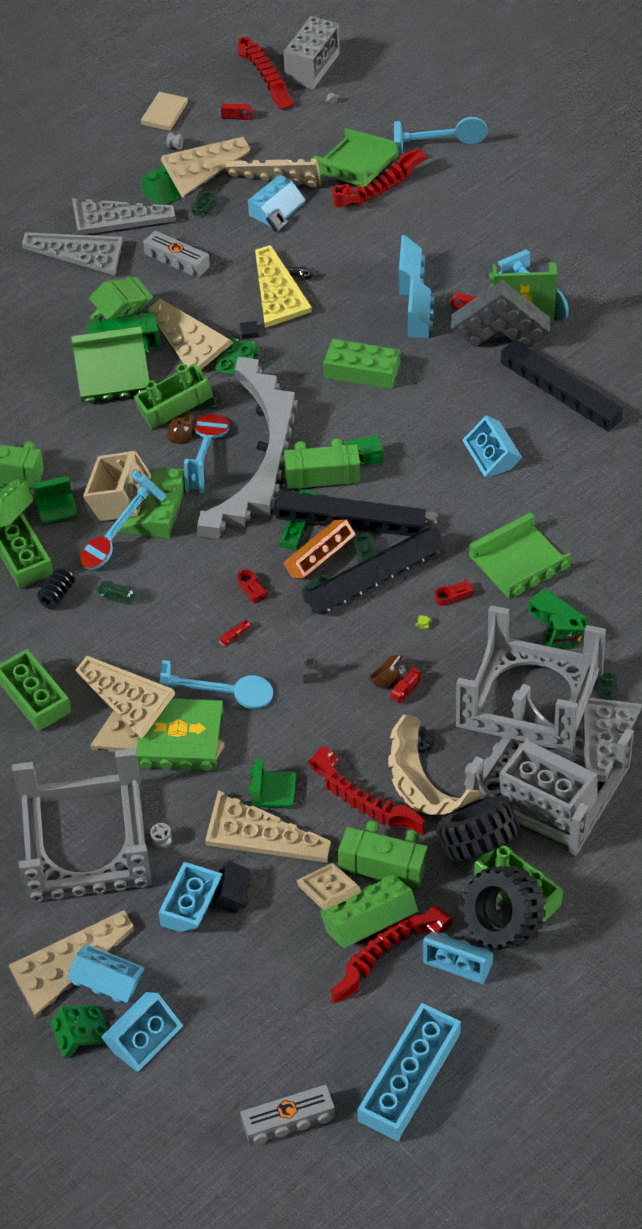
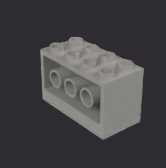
[284,16,339,89]
[499,740,598,832]

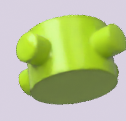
[415,615,432,629]

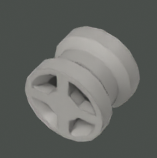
[166,132,183,150]
[150,823,172,849]

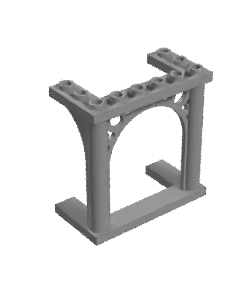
[456,605,606,752]
[464,684,634,856]
[12,748,152,902]

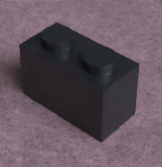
[213,860,251,913]

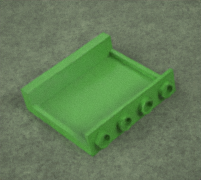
[311,128,399,187]

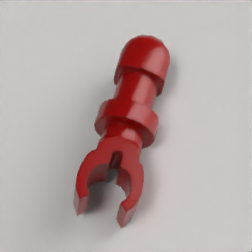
[219,620,251,647]

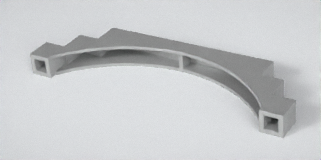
[197,357,298,539]

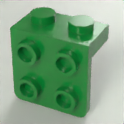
[216,337,260,376]
[32,476,78,524]
[248,759,296,808]
[51,1005,108,1058]

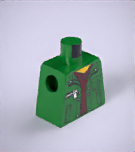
[543,614,591,650]

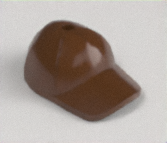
[167,413,196,444]
[369,654,403,688]

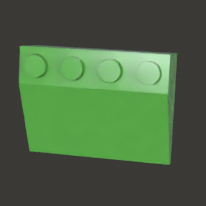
[118,468,185,539]

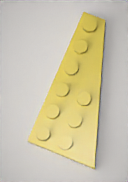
[255,245,312,328]

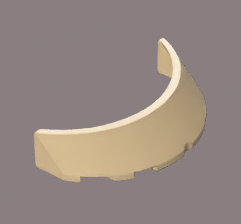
[388,714,485,815]

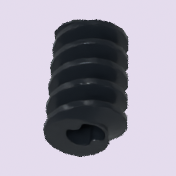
[37,568,75,610]

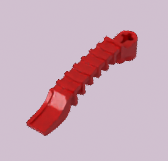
[238,37,294,110]
[332,149,428,208]
[308,746,424,835]
[330,905,453,1004]

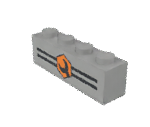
[143,230,210,278]
[240,1084,335,1145]

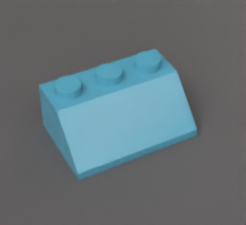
[248,175,305,227]
[399,235,425,295]
[408,276,434,338]
[462,415,522,478]
[159,862,223,932]
[423,931,493,984]
[67,943,145,1003]
[101,992,183,1072]

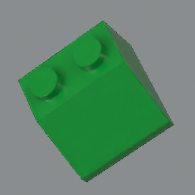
[140,165,182,205]

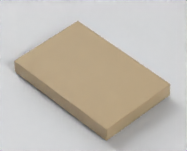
[141,92,188,131]
[297,863,361,911]

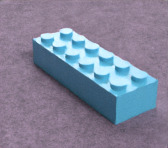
[358,1003,461,1141]

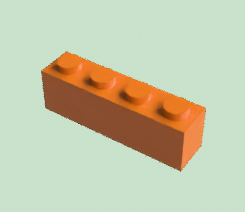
[283,520,355,578]

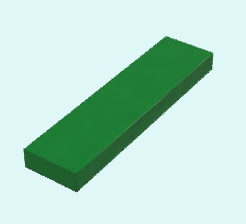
[279,489,318,551]

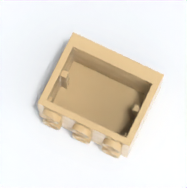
[83,451,152,521]

